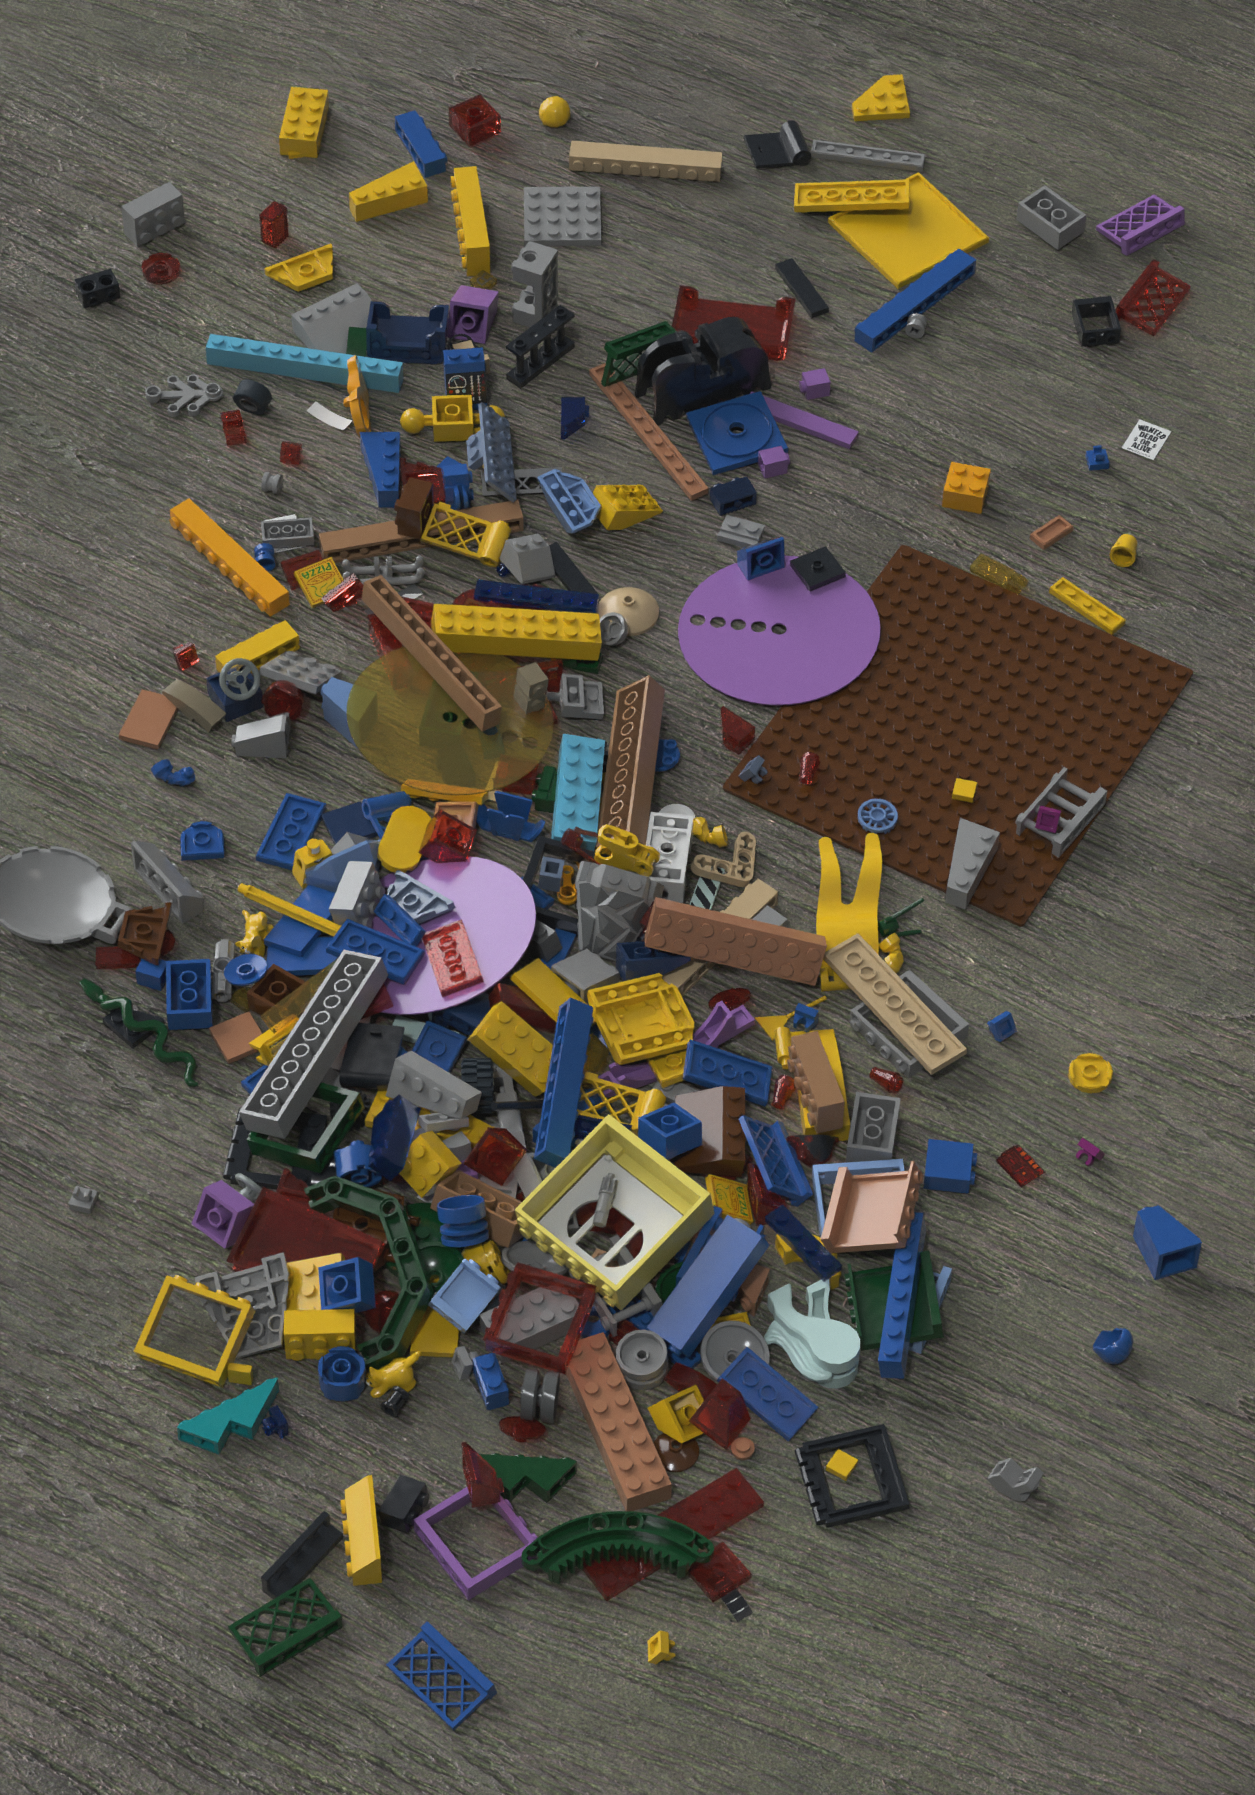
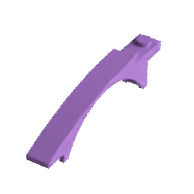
[592,1001,755,1098]

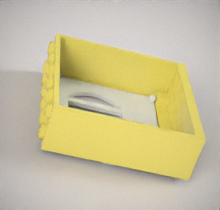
[515,1114,715,1310]

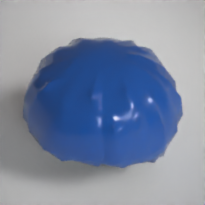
[1093,1328,1134,1365]

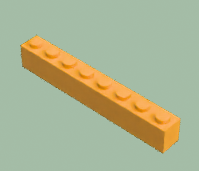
[169,498,290,617]

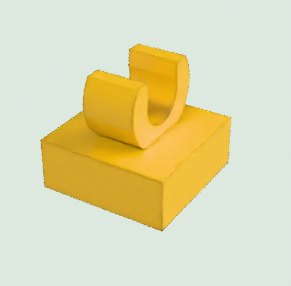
[647,1630,676,1664]

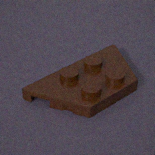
[118,902,172,965]

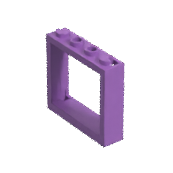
[413,1476,538,1600]

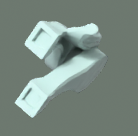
[764,1276,860,1389]

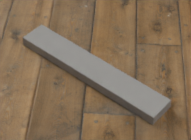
[811,140,926,172]

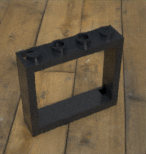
[523,835,609,936]

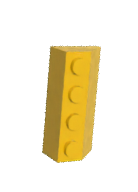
[340,1475,382,1586]

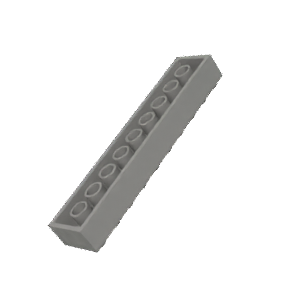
[239,950,388,1139]

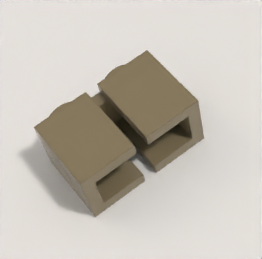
[514,662,548,714]

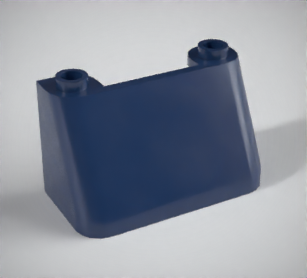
[366,301,449,364]
[428,992,532,1036]

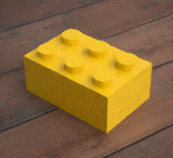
[284,1309,356,1361]

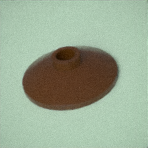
[654,1433,699,1472]

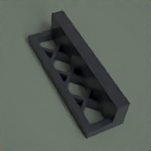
[261,1511,343,1604]

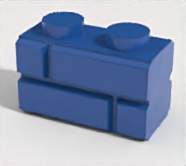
[472,1353,509,1410]

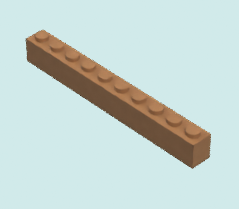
[319,500,523,563]
[362,575,502,731]

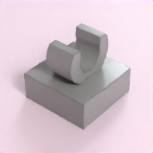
[68,1186,98,1214]
[451,1346,479,1380]

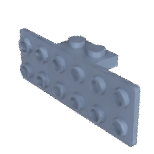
[466,402,516,502]

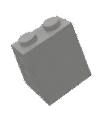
[551,949,619,1005]

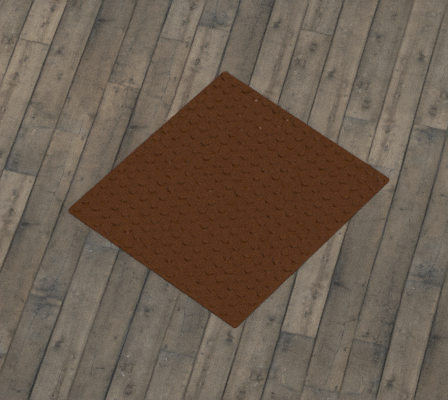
[723,545,1193,927]

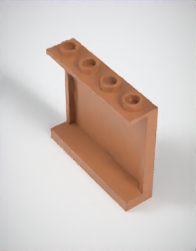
[821,1161,923,1253]

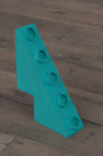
[177,1377,279,1455]

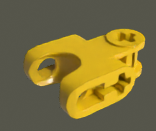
[594,824,660,876]

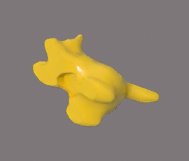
[235,910,274,957]
[366,1351,421,1398]

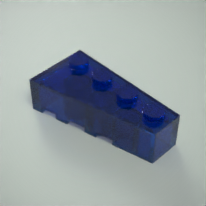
[368,1094,421,1181]

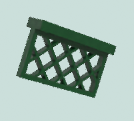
[601,321,676,387]
[228,1577,342,1677]

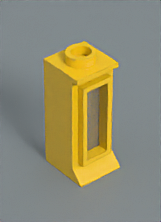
[249,1015,299,1066]

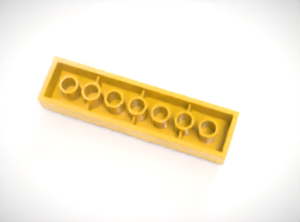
[431,604,602,661]

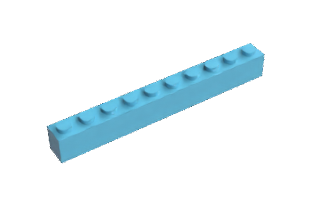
[206,334,403,393]

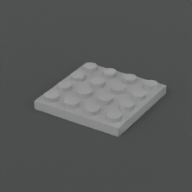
[524,186,601,246]

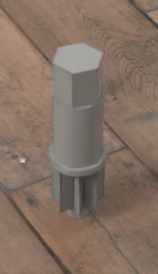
[592,1173,618,1227]

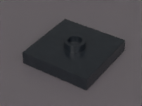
[790,546,846,591]

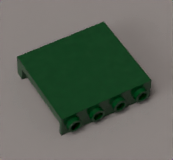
[844,1251,944,1351]

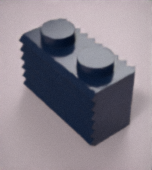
[709,476,757,516]

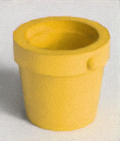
[1109,534,1138,567]

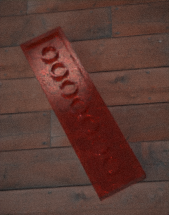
[582,1468,764,1601]

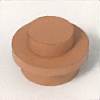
[731,1437,755,1460]

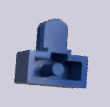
[442,464,474,510]

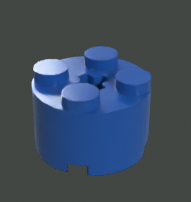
[334,1140,382,1187]
[318,1346,366,1401]

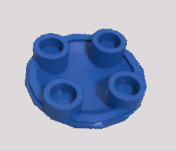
[655,739,680,772]

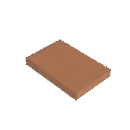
[119,689,179,750]

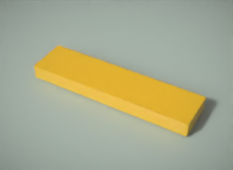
[1049,577,1126,635]

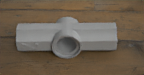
[212,939,235,1002]

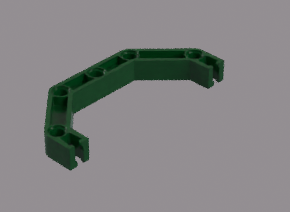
[304,1176,434,1372]

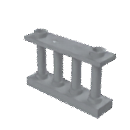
[1015,767,1107,857]
[568,1235,662,1337]

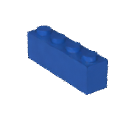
[395,110,448,178]

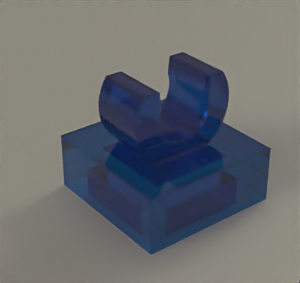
[261,1405,289,1439]

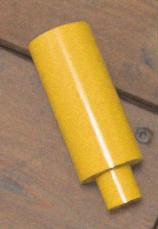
[774,1027,791,1069]

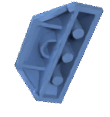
[537,469,601,533]
[306,839,382,893]

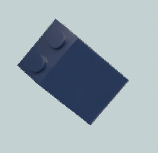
[616,941,691,981]

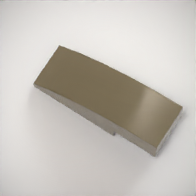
[162,679,226,733]

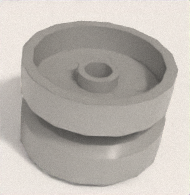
[616,1329,669,1390]

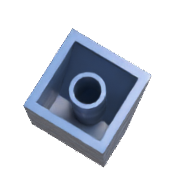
[321,677,378,749]

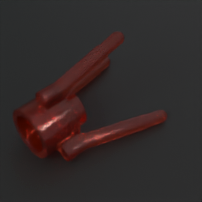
[561,826,607,865]

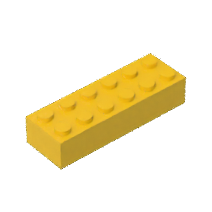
[450,166,490,276]

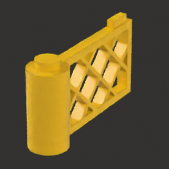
[421,502,511,567]
[577,1071,666,1137]

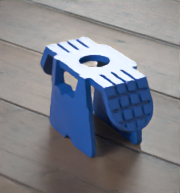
[476,791,545,842]

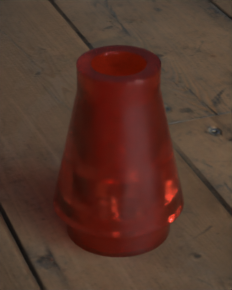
[799,752,821,785]
[869,1066,904,1093]
[771,1075,796,1110]

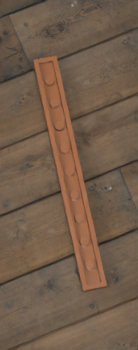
[589,363,709,501]

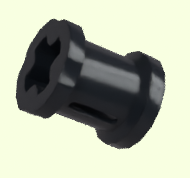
[380,1386,410,1417]

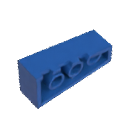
[360,432,401,508]

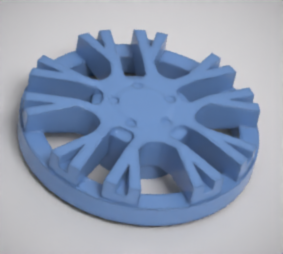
[858,799,898,834]

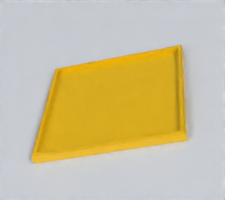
[828,172,989,289]

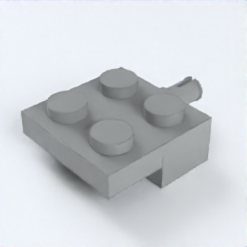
[546,674,604,719]

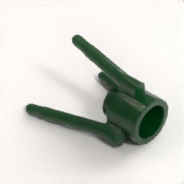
[878,898,924,937]

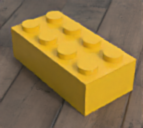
[279,87,329,158]
[467,1001,553,1097]

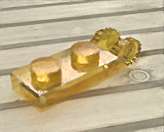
[970,553,1028,594]

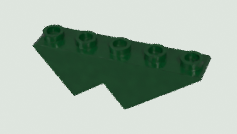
[462,1452,577,1503]

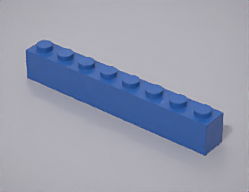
[854,249,976,353]
[534,997,594,1168]
[878,1212,926,1379]

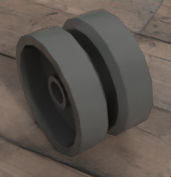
[520,1368,560,1424]

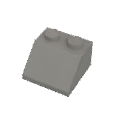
[499,534,555,584]

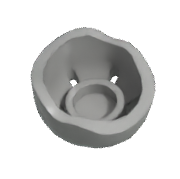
[600,612,628,646]

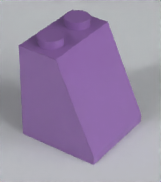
[447,285,499,344]

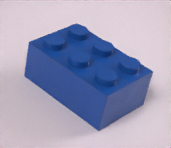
[166,959,213,1030]

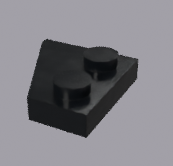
[103,1009,165,1049]

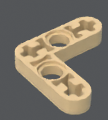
[691,832,756,887]

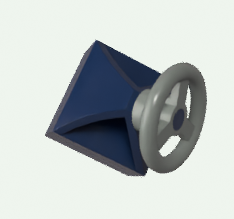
[206,658,264,722]

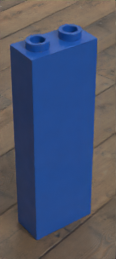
[646,1215,770,1358]

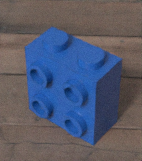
[923,1139,977,1194]

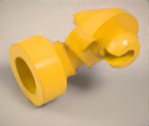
[693,817,729,848]
[879,933,904,974]

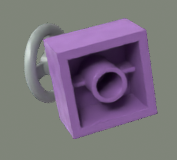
[192,1173,272,1249]

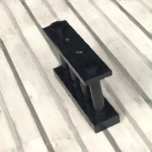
[506,305,575,389]

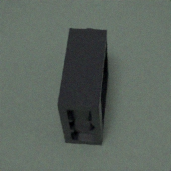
[1071,296,1121,347]

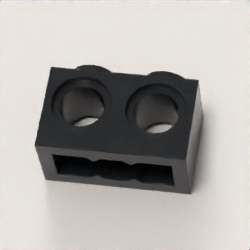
[74,269,120,308]

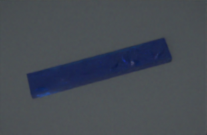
[474,579,599,613]

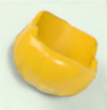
[539,96,571,128]

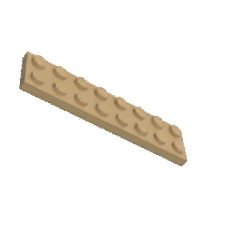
[823,934,967,1075]

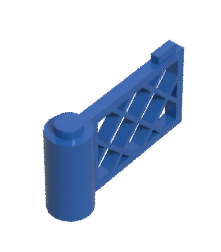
[362,791,437,862]

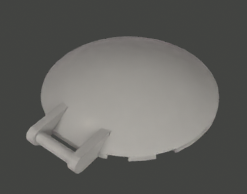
[0,846,133,944]

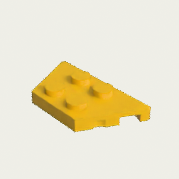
[264,244,333,292]

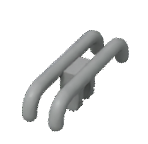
[342,555,425,587]

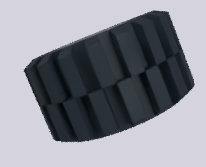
[461,1058,493,1114]

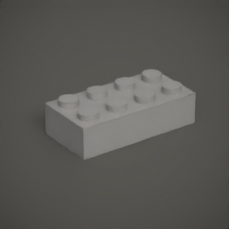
[261,517,314,548]

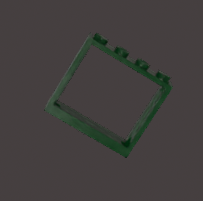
[247,1082,364,1174]

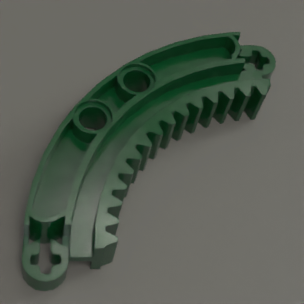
[521,1511,714,1584]

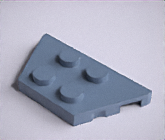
[387,870,456,924]

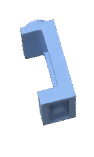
[428,1259,501,1334]

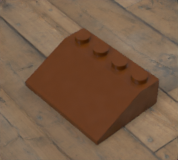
[674,1086,745,1177]

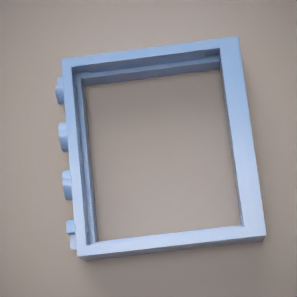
[812,1159,904,1238]

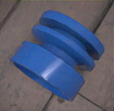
[437,1195,489,1247]

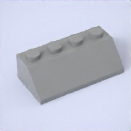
[131,840,204,924]

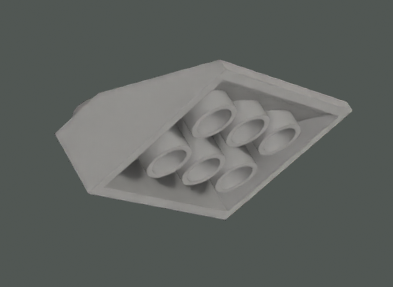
[292,283,372,354]

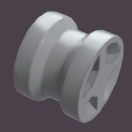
[905,313,927,338]
[261,472,283,494]

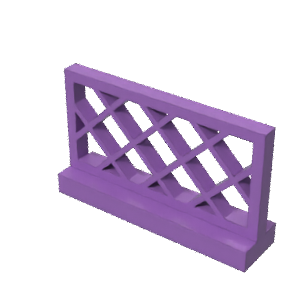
[1096,195,1185,256]

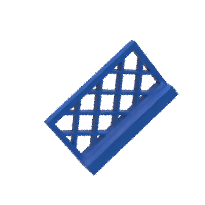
[739,1115,813,1207]
[386,1621,497,1731]

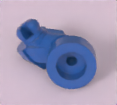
[151,759,195,787]

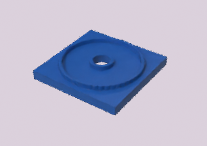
[686,391,788,475]

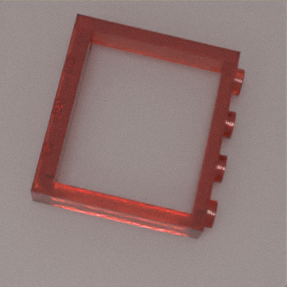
[483,1262,596,1375]

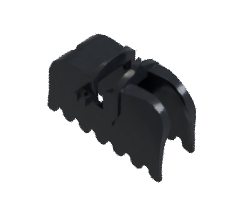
[635,317,772,426]

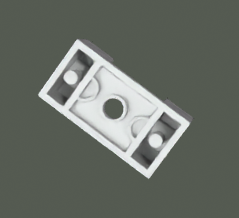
[643,812,694,903]

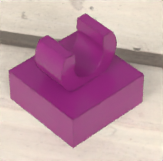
[1035,806,1061,833]
[1076,1137,1106,1166]

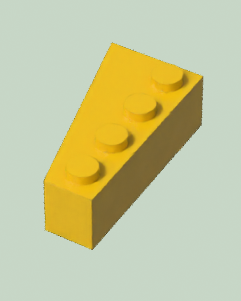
[349,161,428,222]

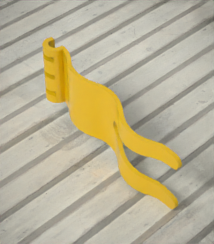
[816,833,882,992]

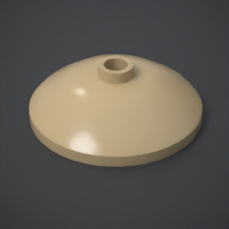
[597,587,659,636]

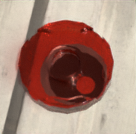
[141,253,181,285]

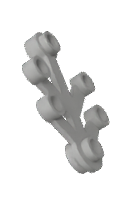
[145,374,223,417]

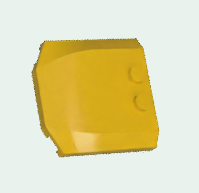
[587,973,694,1065]

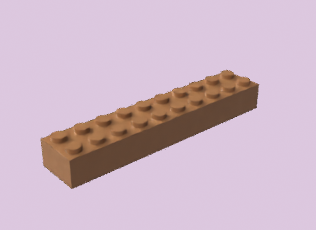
[596,675,665,856]

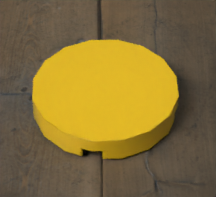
[1068,1053,1113,1094]
[483,1240,511,1285]

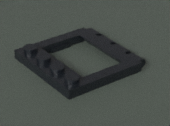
[222,1109,328,1193]
[794,1424,909,1528]

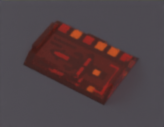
[996,1145,1045,1188]

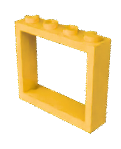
[133,1275,255,1388]

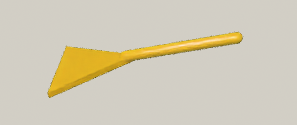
[755,996,827,1041]

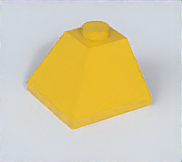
[648,1385,717,1443]

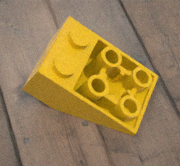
[593,484,663,530]

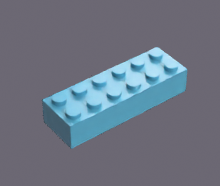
[551,734,605,851]

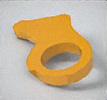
[343,355,371,438]

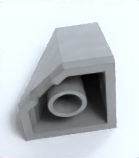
[232,712,291,758]

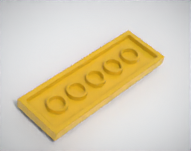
[794,180,910,213]

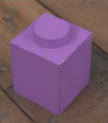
[799,368,830,400]
[758,446,790,479]

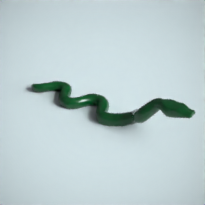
[79,978,199,1087]

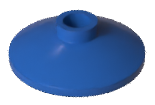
[224,954,268,986]

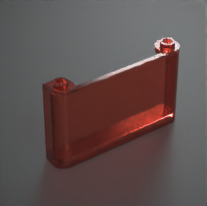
[672,285,796,361]
[226,1187,386,1272]

